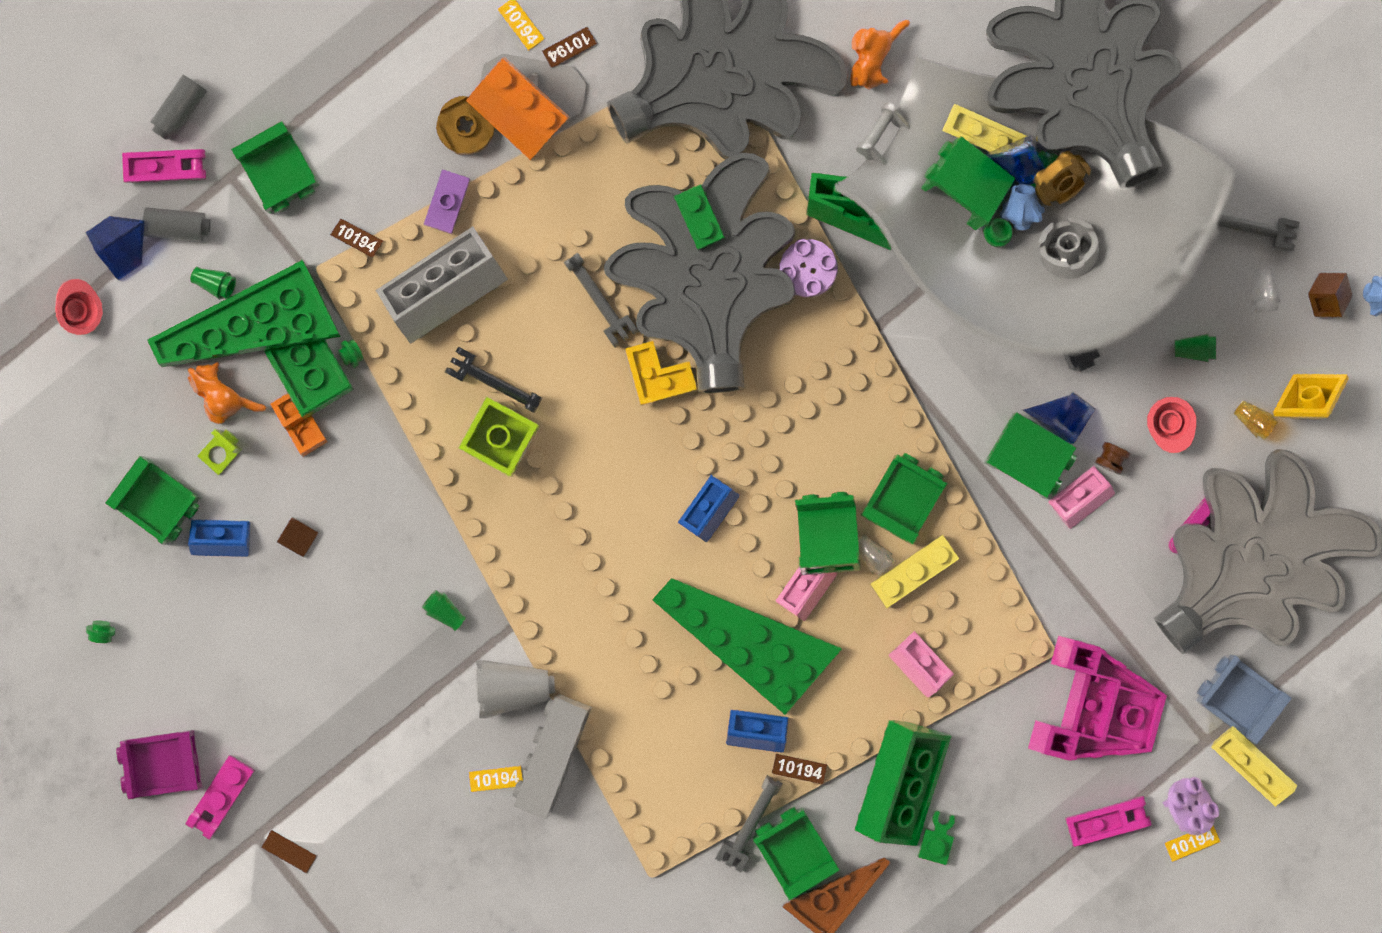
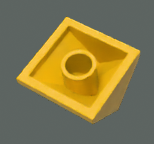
[1273,374,1349,420]

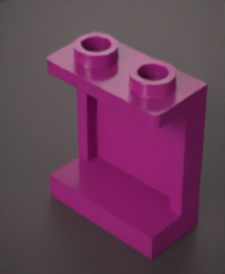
[116,730,202,800]

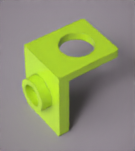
[198,429,242,475]

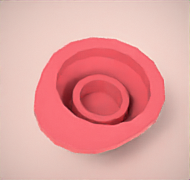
[55,279,103,335]
[1147,397,1196,453]

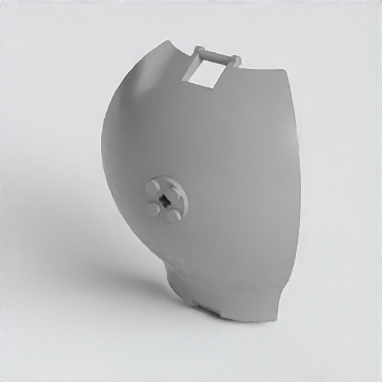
[835,57,1234,354]

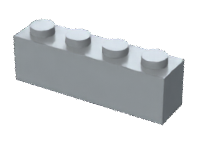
[513,694,592,819]

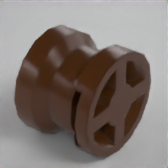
[1094,442,1131,475]

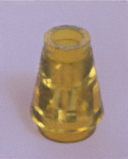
[1233,400,1278,440]

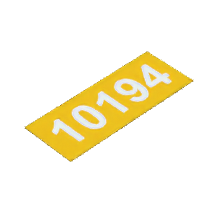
[497,0,545,51]
[469,766,523,792]
[1164,825,1220,862]

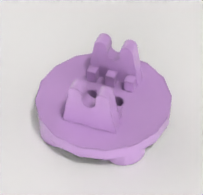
[780,239,838,298]
[1162,777,1219,835]

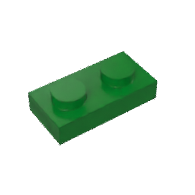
[674,184,726,251]

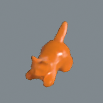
[850,20,910,89]
[187,362,267,424]

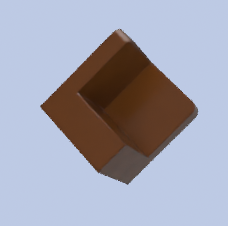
[1308,273,1352,317]

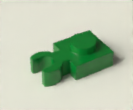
[918,810,955,865]

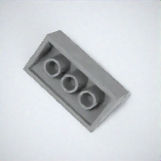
[376,226,508,344]

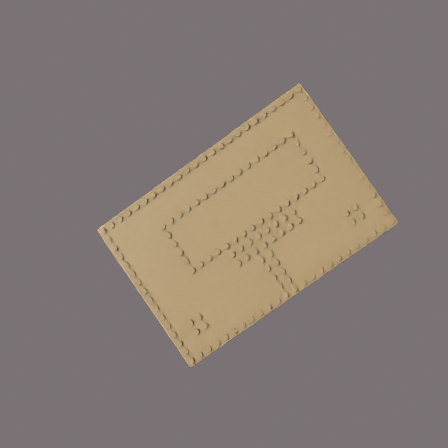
[316,107,1055,878]

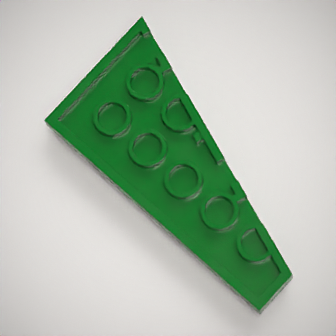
[147,260,341,367]
[652,578,842,715]

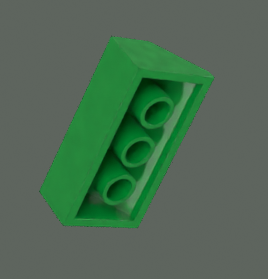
[855,720,952,846]

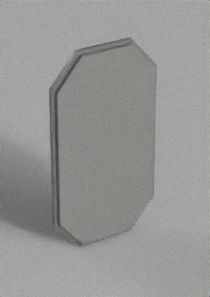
[480,53,587,122]

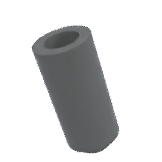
[150,74,207,140]
[142,207,211,242]

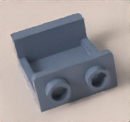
[1195,654,1292,745]

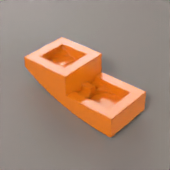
[270,393,328,457]

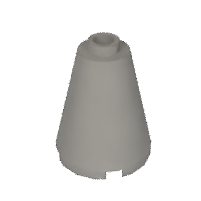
[476,660,555,719]

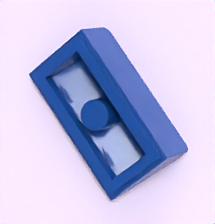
[678,475,740,542]
[188,520,250,557]
[726,710,789,753]

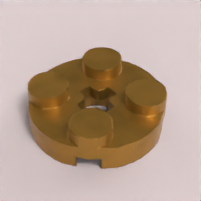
[436,96,494,155]
[1033,151,1091,206]

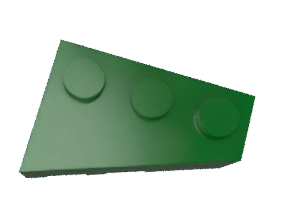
[806,173,891,250]

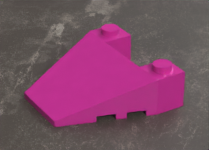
[1028,636,1167,761]

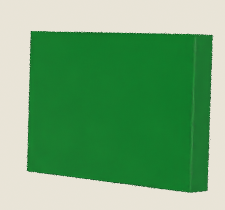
[263,340,354,419]

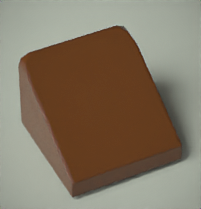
[277,517,319,557]

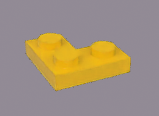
[625,341,697,405]

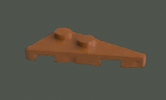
[782,857,891,933]

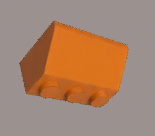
[466,57,570,160]

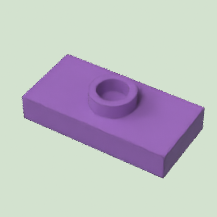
[424,169,471,234]

